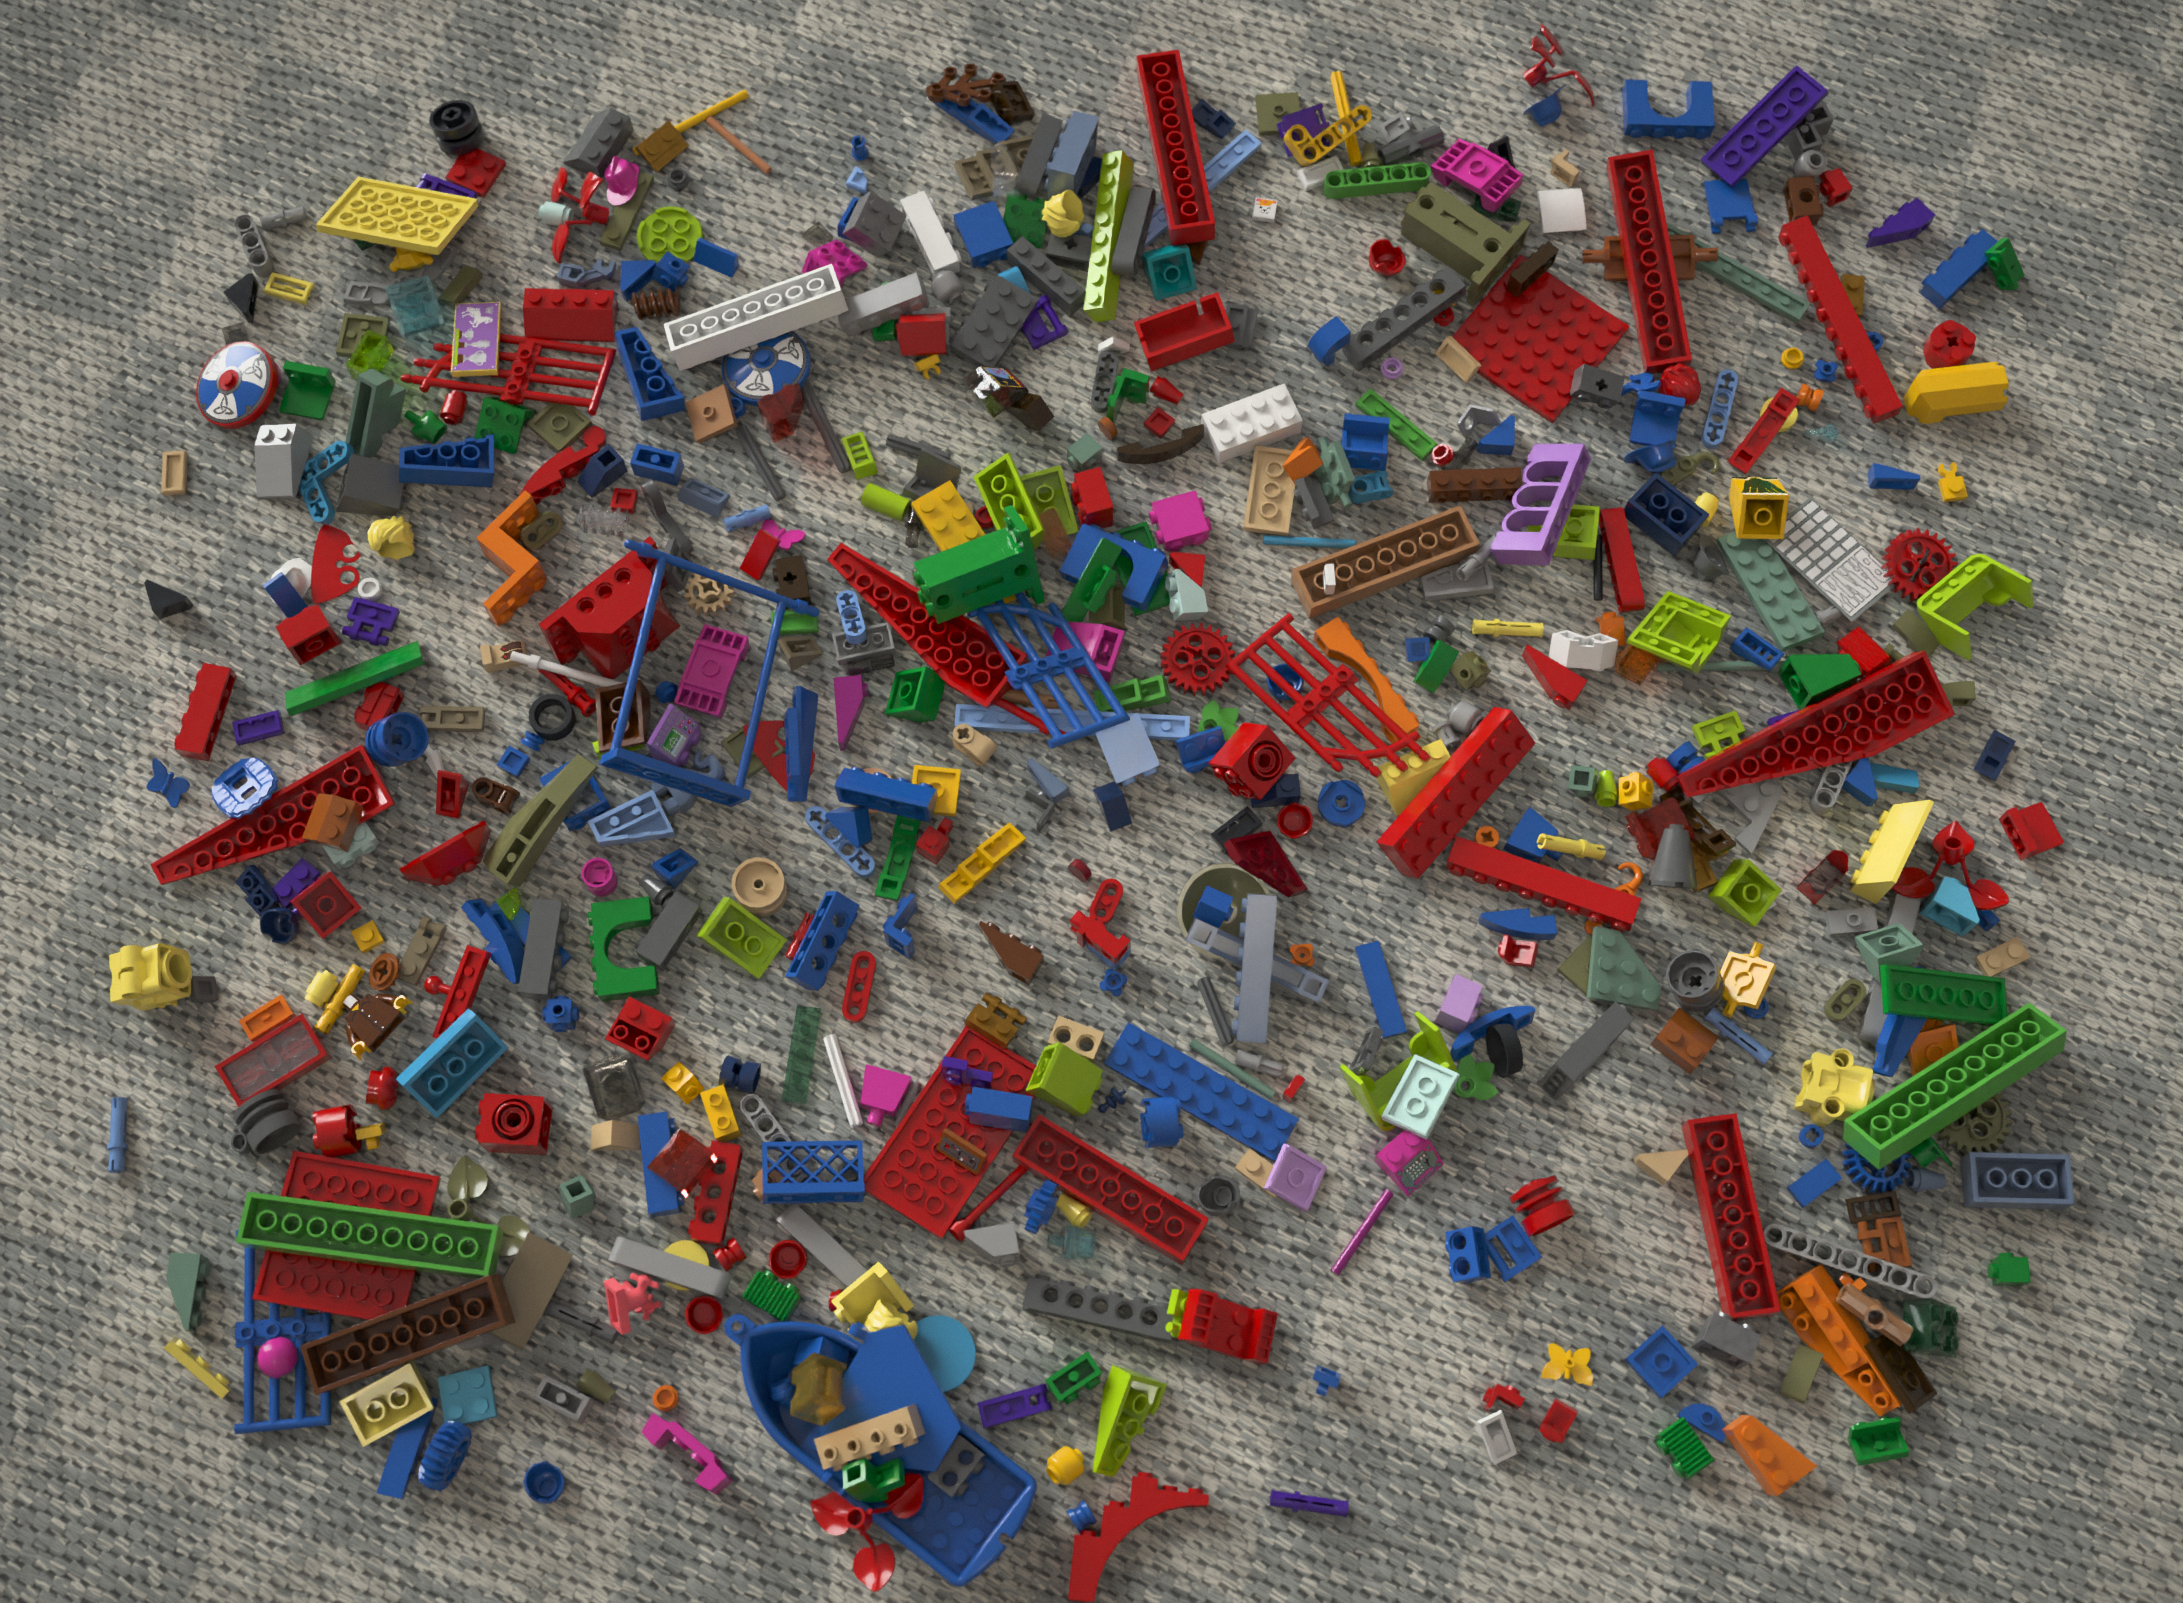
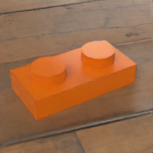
[239,994,296,1042]

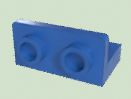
[1175,726,1225,773]

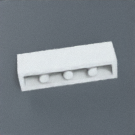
[900,191,962,276]

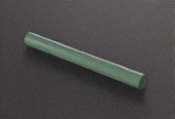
[1189,1038,1276,1100]

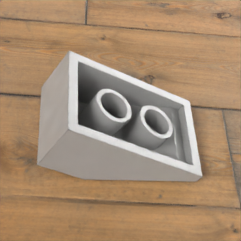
[255,424,313,499]

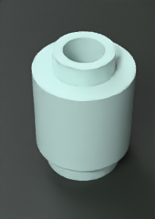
[539,201,573,226]

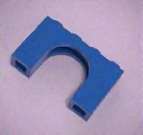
[1622,80,1715,139]
[1060,523,1169,612]

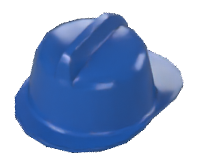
[1523,84,1566,127]
[1623,439,1676,473]

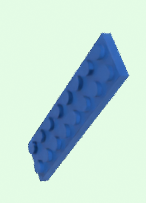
[1104,1022,1299,1162]

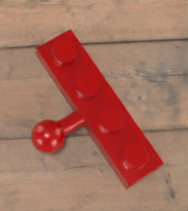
[424,945,492,1038]

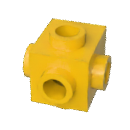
[1618,772,1654,811]

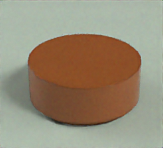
[1097,417,1118,440]

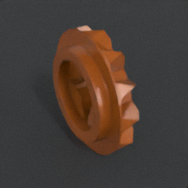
[369,953,402,991]

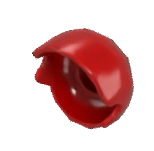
[1277,803,1313,839]
[769,1240,807,1279]
[684,1295,723,1335]

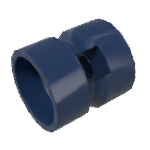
[719,1055,761,1094]

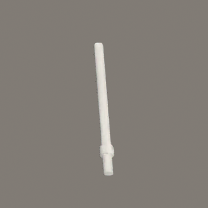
[510,651,649,691]

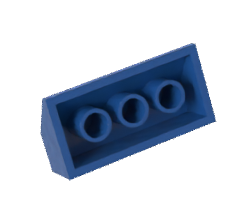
[834,767,938,823]

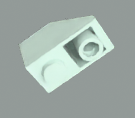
[1165,569,1208,621]

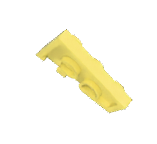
[164,1337,231,1399]

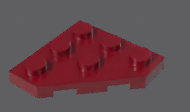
[1223,831,1307,898]

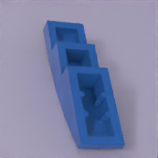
[933,85,1015,144]
[376,1397,438,1500]

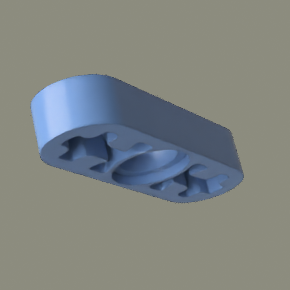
[836,590,867,644]

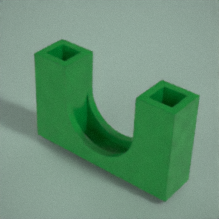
[588,896,660,1002]

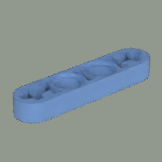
[1701,369,1738,449]
[805,806,876,878]

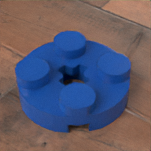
[1318,780,1365,828]

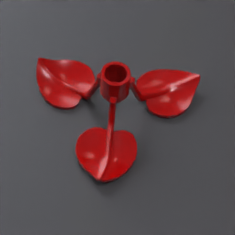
[1523,24,1594,107]
[551,167,609,264]
[1892,820,2009,910]
[810,1473,924,1592]

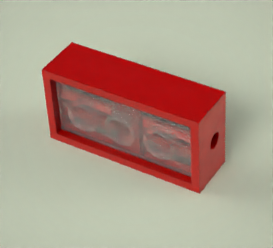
[214,1013,332,1107]

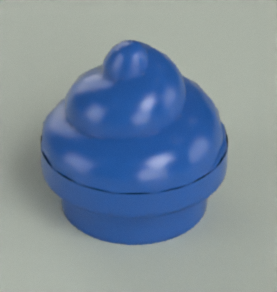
[770,1378,796,1407]

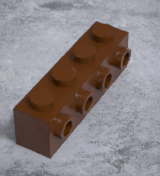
[1427,467,1523,503]

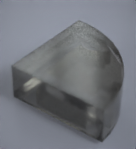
[802,221,833,244]

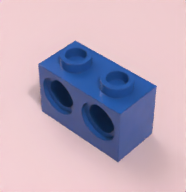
[1445,1226,1491,1283]

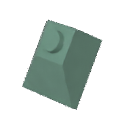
[1855,923,1924,983]

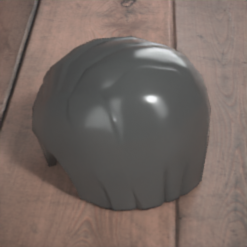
[1197,1175,1240,1217]

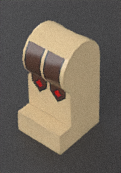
[480,641,527,673]

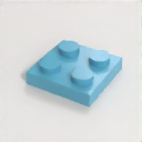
[437,1365,498,1425]

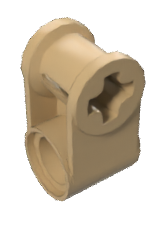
[953,724,998,766]

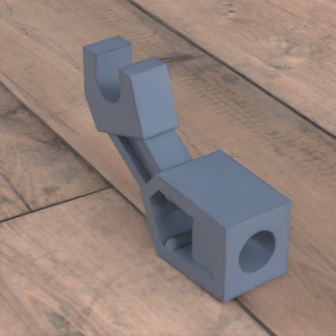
[557,258,617,289]

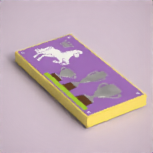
[451,302,501,377]

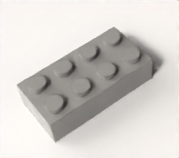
[832,622,896,666]

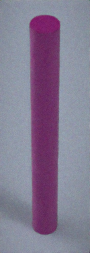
[1330,1189,1394,1276]

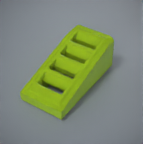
[841,431,878,480]

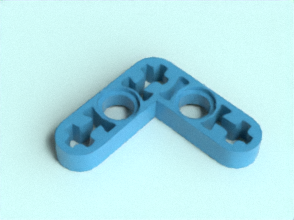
[299,441,354,525]

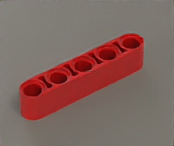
[1598,507,1645,613]

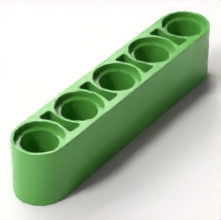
[1323,163,1431,199]

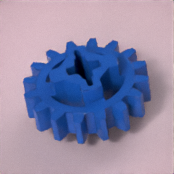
[1024,1180,1059,1235]

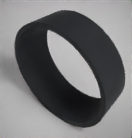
[1486,1024,1523,1078]

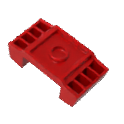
[1178,1289,1278,1365]

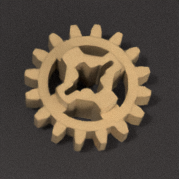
[684,566,735,617]

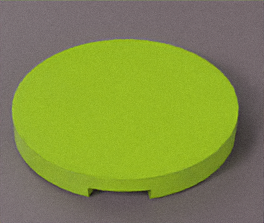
[637,206,703,265]

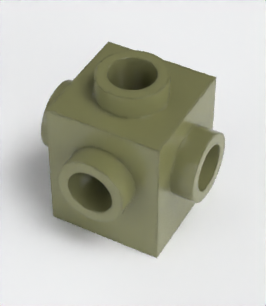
[1449,651,1491,690]

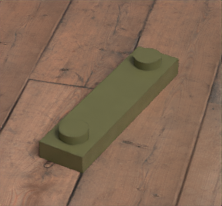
[600,171,654,251]

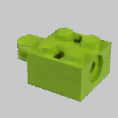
[1527,504,1600,560]

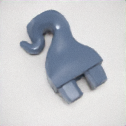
[650,750,726,816]

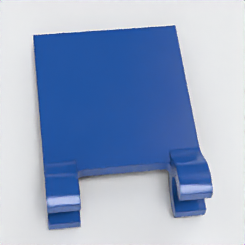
[1704,179,1758,234]

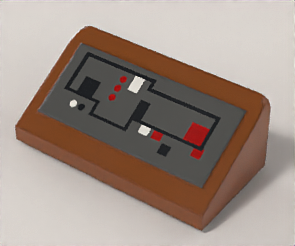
[937,1128,987,1175]

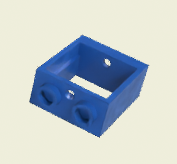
[539,761,611,832]

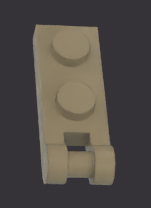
[419,706,486,732]
[397,916,447,987]

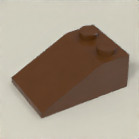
[595,679,651,753]

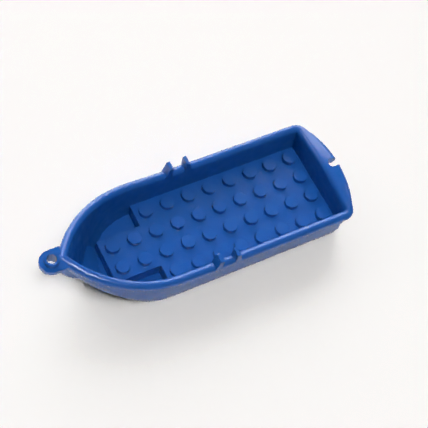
[724,1314,1037,1587]

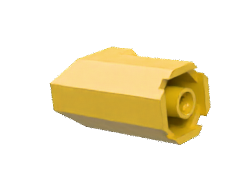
[1903,362,2009,424]

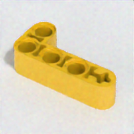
[1284,105,1372,167]

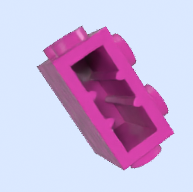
[1149,490,1212,552]

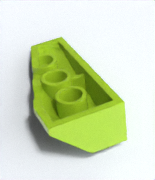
[1093,1365,1167,1477]

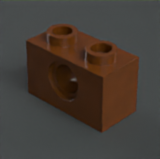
[1783,176,1823,225]

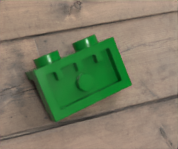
[1985,238,2025,291]

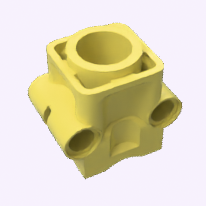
[109,943,192,1011]
[1794,1048,1875,1127]

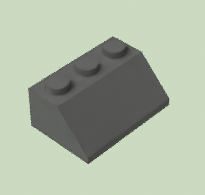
[563,108,634,179]

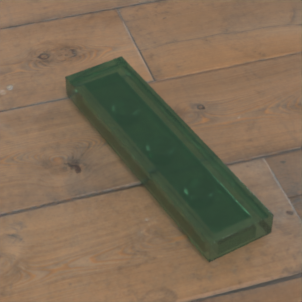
[781,1005,822,1104]

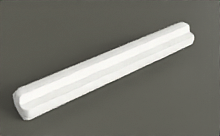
[823,1034,863,1128]

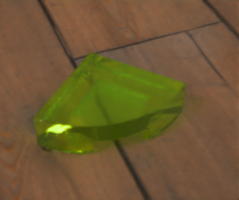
[495,887,521,921]

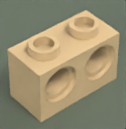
[1048,1015,1104,1064]

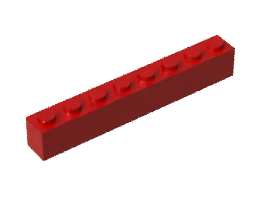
[1446,836,1641,932]

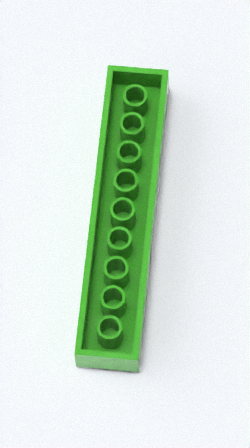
[1843,1003,2067,1170]
[236,1192,504,1279]

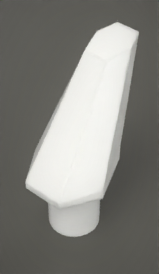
[423,745,444,778]

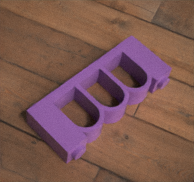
[1491,444,1591,565]

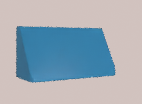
[1870,763,1919,794]

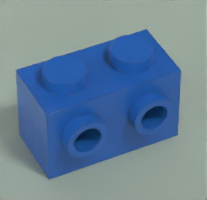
[630,443,684,486]

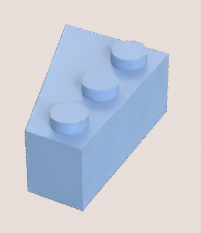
[588,790,676,847]

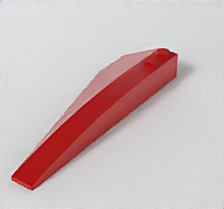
[827,543,1029,709]
[150,744,395,885]

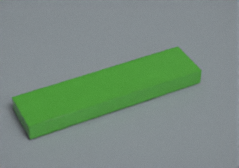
[1355,388,1438,461]

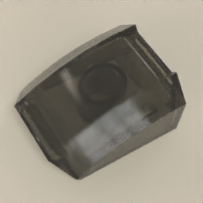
[582,1052,646,1120]

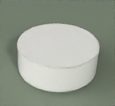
[358,578,382,601]

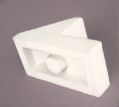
[1475,1410,1517,1465]

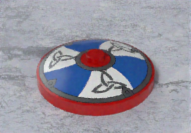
[196,342,278,429]

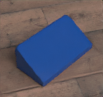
[694,238,739,278]

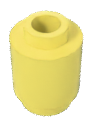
[1695,493,1719,528]
[305,970,339,1008]

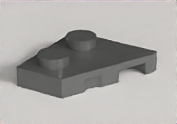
[1349,1026,1383,1076]

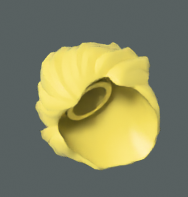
[1042,190,1084,237]
[368,516,415,560]
[864,1299,918,1340]

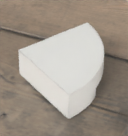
[1098,337,1130,354]

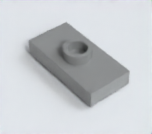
[1825,907,1878,936]

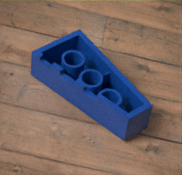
[615,327,685,421]
[399,434,494,487]

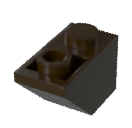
[1003,390,1054,431]

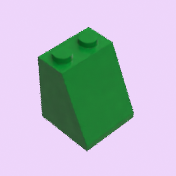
[1777,654,1861,710]

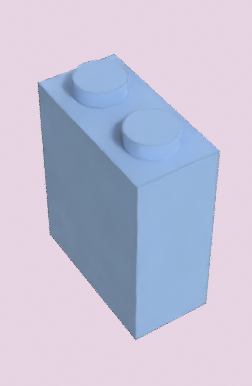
[1095,713,1160,787]

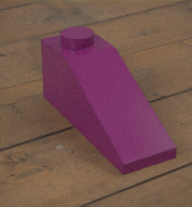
[833,675,869,751]

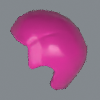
[257,1337,298,1379]

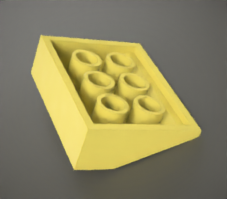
[1849,800,1934,904]

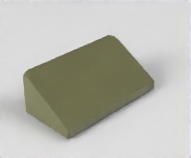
[438,266,482,309]

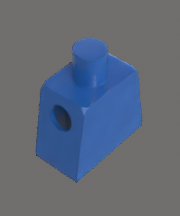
[1503,807,1563,863]

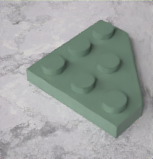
[1587,926,1661,1011]

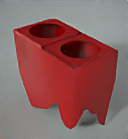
[1797,850,1849,905]

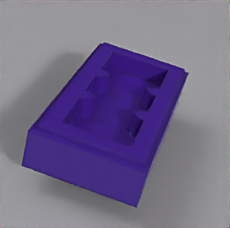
[232,710,285,746]

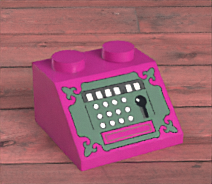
[1374,1130,1444,1197]

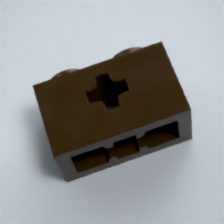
[772,555,812,610]

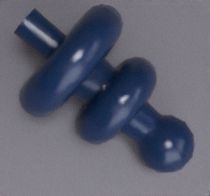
[1098,1087,1126,1113]

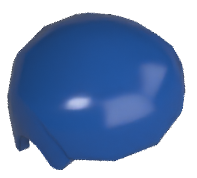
[1266,664,1304,701]
[524,1461,565,1504]

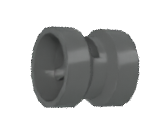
[1423,615,1455,646]

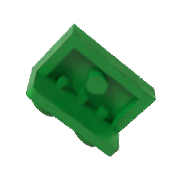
[1847,1417,1909,1466]

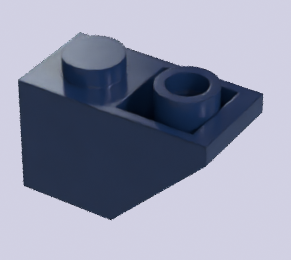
[577,444,628,498]

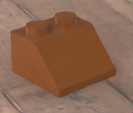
[302,794,364,853]
[1650,1007,1719,1074]

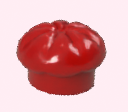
[365,1066,399,1110]

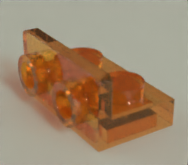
[1615,643,1660,686]

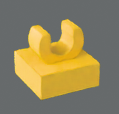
[913,355,941,380]
[355,1122,386,1150]

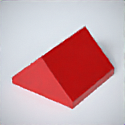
[899,313,946,356]

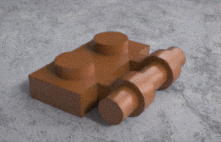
[1857,1216,1912,1273]

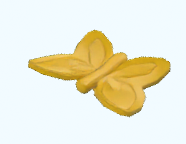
[1541,1343,1593,1386]

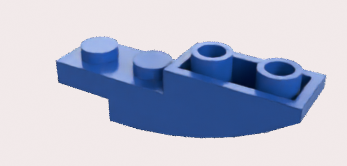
[461,899,525,985]

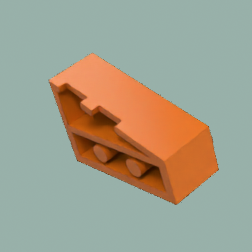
[1722,1415,1817,1496]

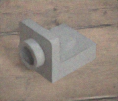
[1379,112,1416,144]

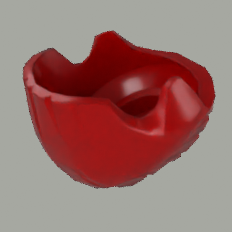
[1368,239,1406,277]

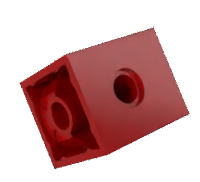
[1208,722,1296,800]
[475,1093,553,1156]

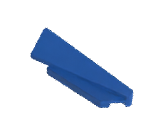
[784,686,818,802]
[1872,966,1927,1077]

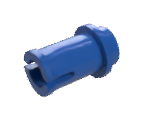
[851,135,869,161]

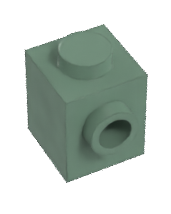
[1067,433,1102,472]
[1568,765,1599,798]
[559,1175,596,1220]

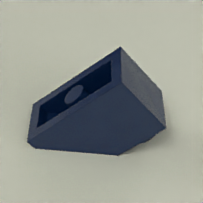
[1251,773,1301,808]

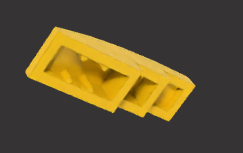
[938,822,1026,904]

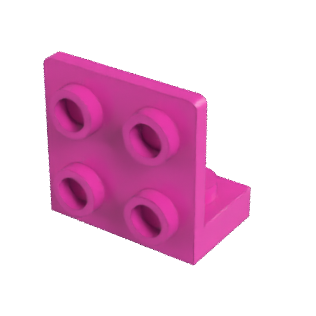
[802,240,868,289]

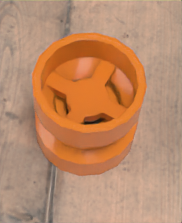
[1796,383,1824,412]

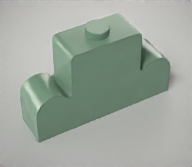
[345,369,406,458]

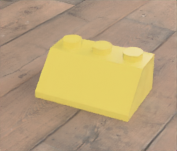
[1376,739,1451,816]
[339,1361,434,1447]

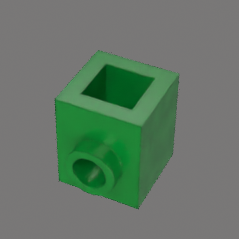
[1987,1253,2031,1286]

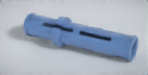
[1704,1007,1773,1065]
[107,1097,128,1173]

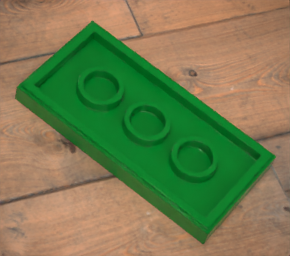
[1109,521,1170,617]

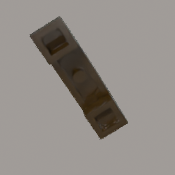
[1117,424,1205,464]
[1659,786,1736,856]

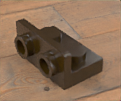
[990,81,1035,126]

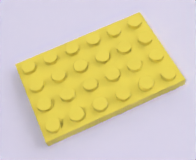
[316,177,478,255]

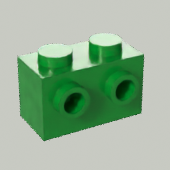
[1045,1351,1102,1405]

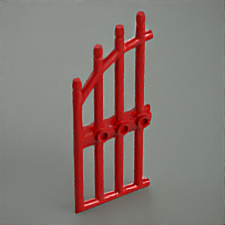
[401,334,617,416]
[1226,613,1431,778]

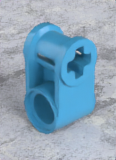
[1348,471,1394,504]

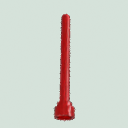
[949,1165,1028,1242]

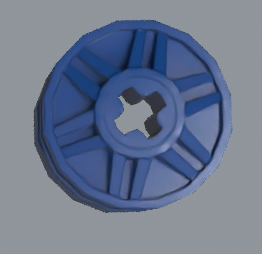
[365,712,429,767]

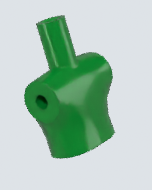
[404,410,447,444]

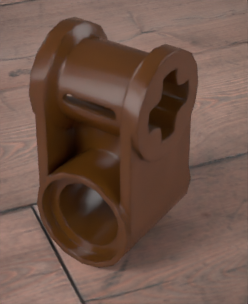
[471,777,521,815]

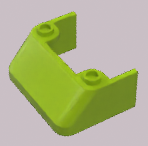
[1917,554,2034,661]
[1339,1011,1458,1131]

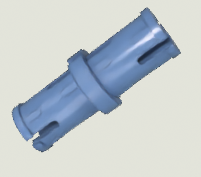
[723,504,771,533]

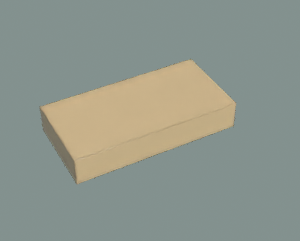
[1435,336,1482,383]
[161,451,188,496]

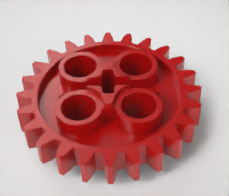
[1881,528,1958,602]
[1160,623,1235,696]

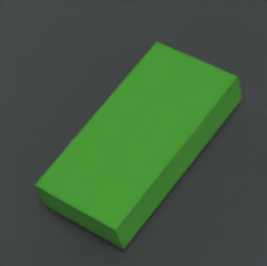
[771,610,819,635]

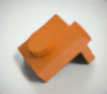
[1596,612,1625,646]

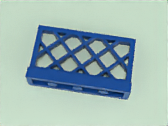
[762,1140,865,1204]

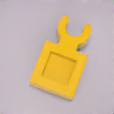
[1938,462,1968,502]

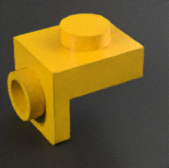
[661,1061,704,1105]

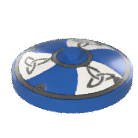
[722,331,811,406]

